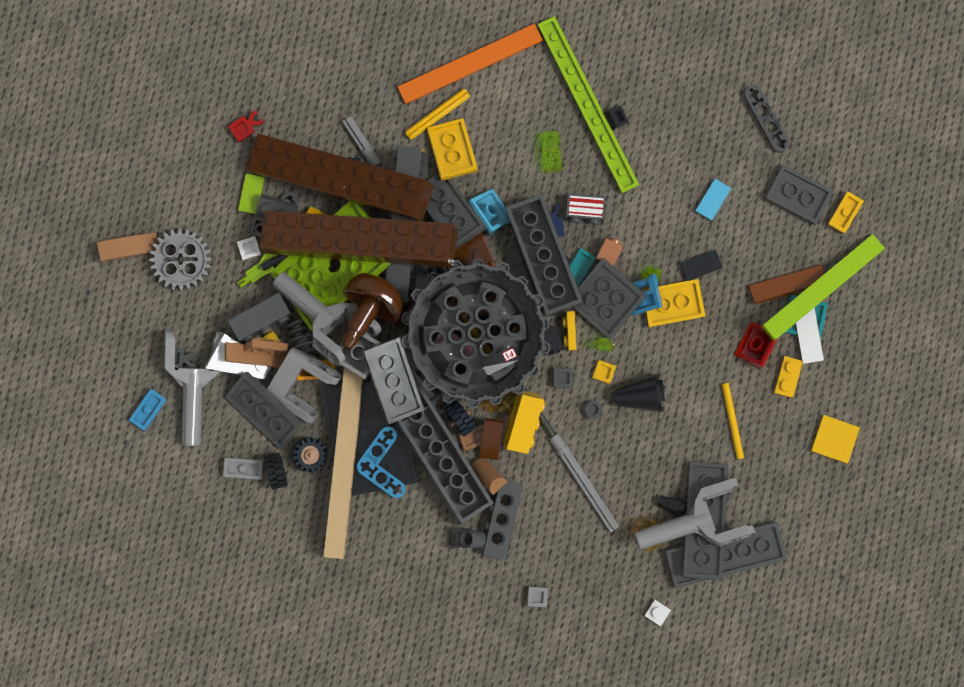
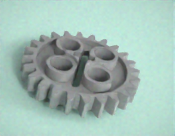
[149,228,212,291]

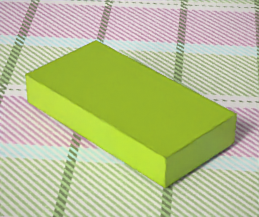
[238,174,265,215]

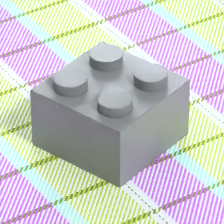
[339,334,380,381]

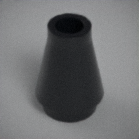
[657,495,687,517]

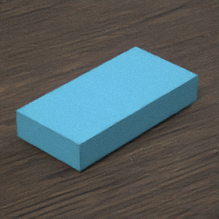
[695,179,731,221]

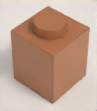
[595,237,623,266]

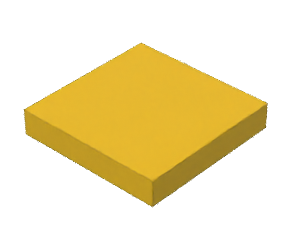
[811,415,860,464]

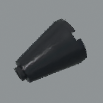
[612,374,665,412]

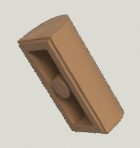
[471,458,507,495]

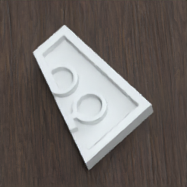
[205,334,271,379]

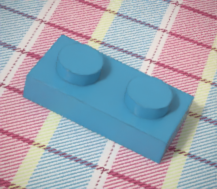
[129,389,167,431]

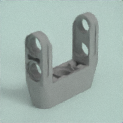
[267,348,341,423]

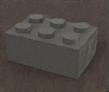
[228,293,293,344]

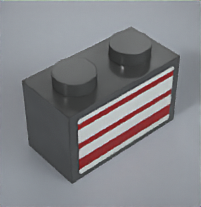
[565,194,606,225]

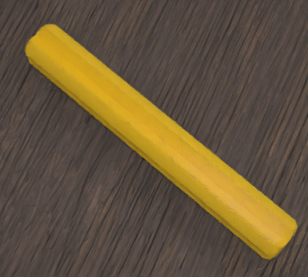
[405,88,470,140]

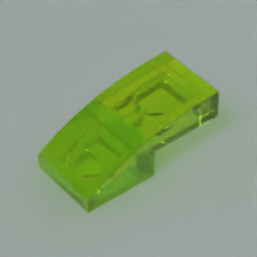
[539,131,562,173]

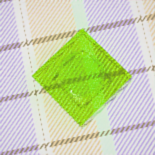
[593,338,614,352]

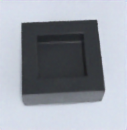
[604,106,629,130]

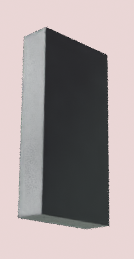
[680,250,723,281]

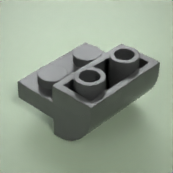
[250,194,298,237]

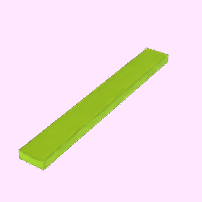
[761,234,885,341]

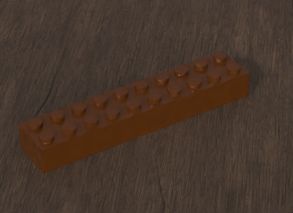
[246,133,434,221]
[260,210,458,268]

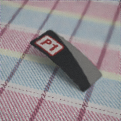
[481,346,520,375]

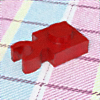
[228,111,264,143]

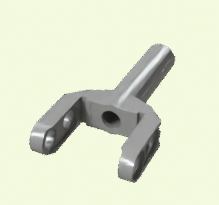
[273,272,381,366]
[163,330,223,446]
[634,478,756,550]

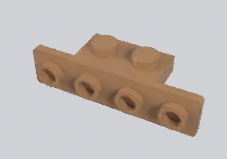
[225,337,290,368]

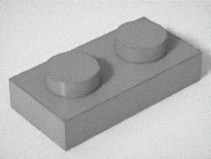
[223,458,264,480]

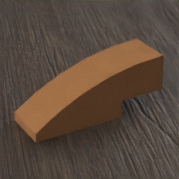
[97,233,159,263]

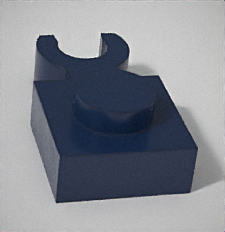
[547,204,565,237]

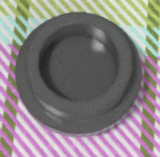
[583,400,602,420]

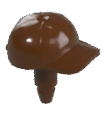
[341,273,403,350]

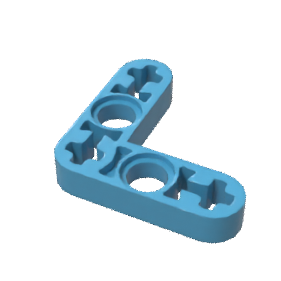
[357,427,406,498]

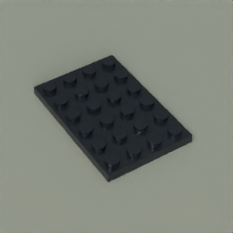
[319,376,418,496]

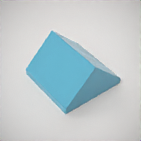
[468,189,510,236]

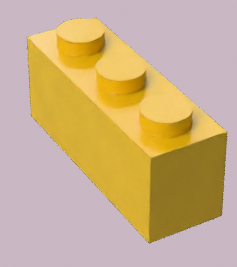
[502,391,545,454]

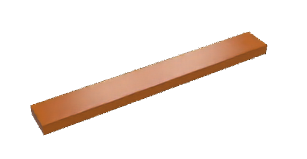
[398,24,543,104]

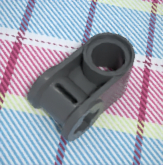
[450,529,486,549]

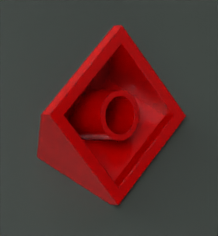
[734,321,778,369]

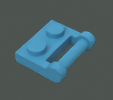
[630,274,663,317]

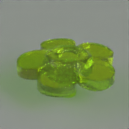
[641,265,662,286]

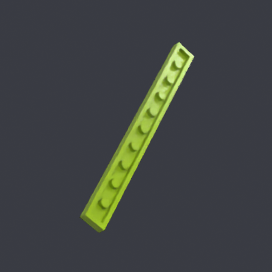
[538,16,639,194]

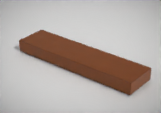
[749,265,825,305]

